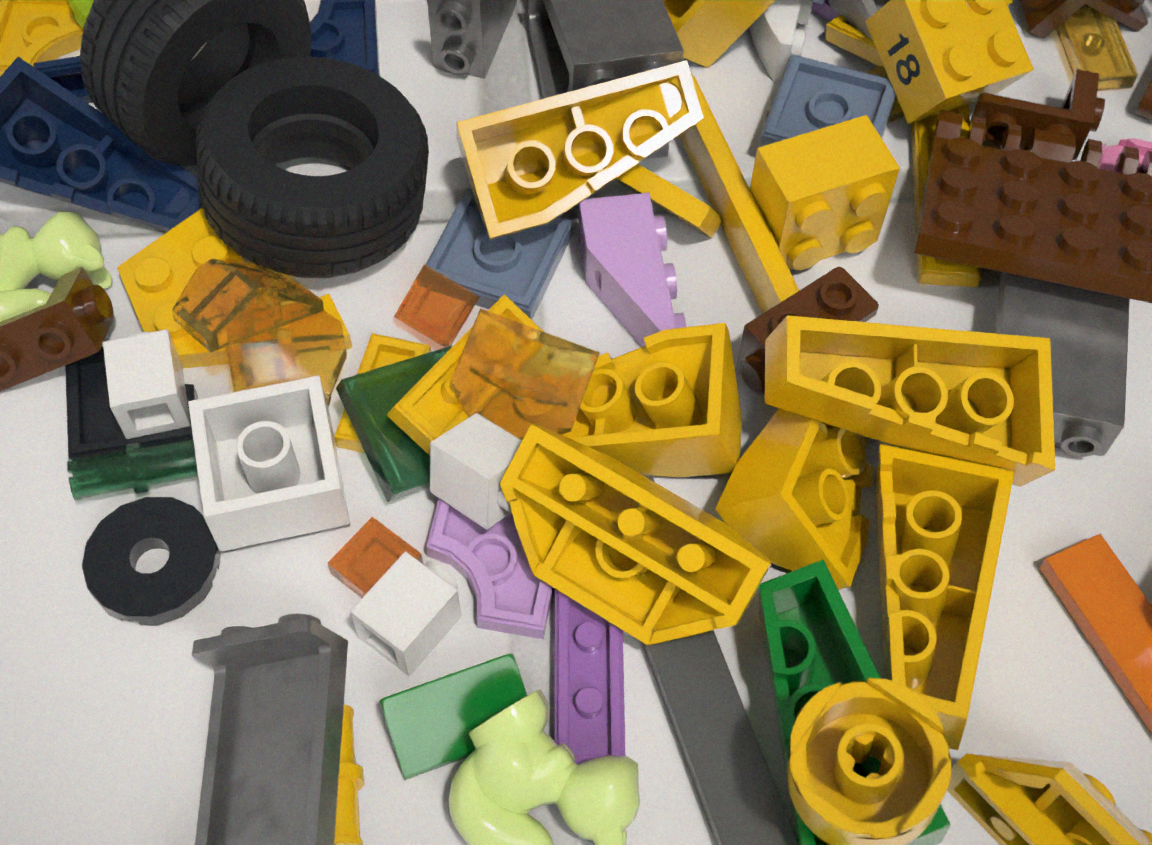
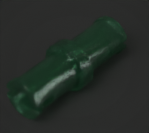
[67,439,198,501]

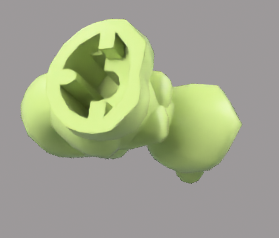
[0,212,112,322]
[448,689,640,845]

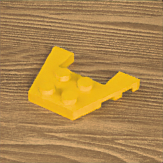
[117,208,353,369]

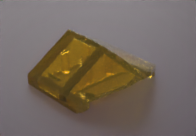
[172,258,324,353]
[224,299,347,407]
[450,308,600,440]

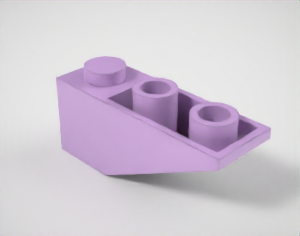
[578,193,686,347]

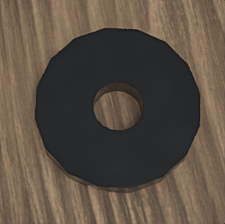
[82,497,221,626]

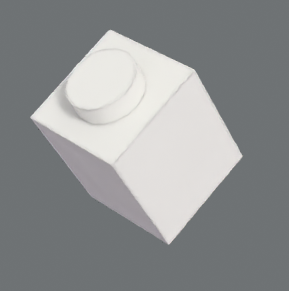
[103,329,191,439]
[430,413,522,530]
[350,551,462,677]

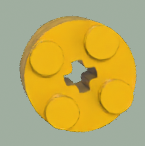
[788,678,952,845]

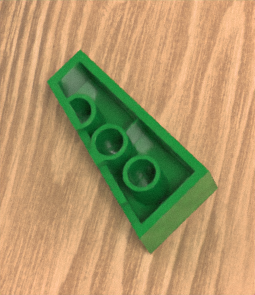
[759,559,951,845]

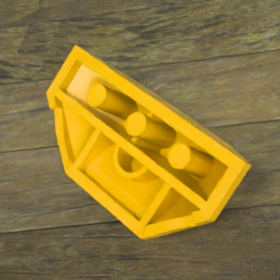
[500,424,772,646]
[947,753,1152,845]

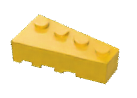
[765,315,1055,487]

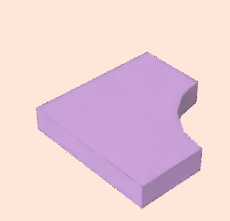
[426,498,554,639]

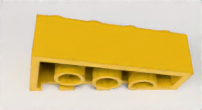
[875,444,1015,751]

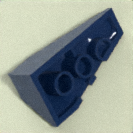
[0,57,202,232]

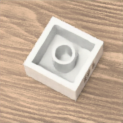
[188,375,351,552]

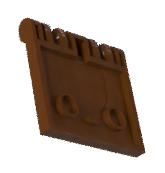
[914,110,1152,303]

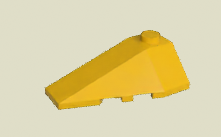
[457,61,703,240]
[480,323,742,477]
[715,408,874,589]

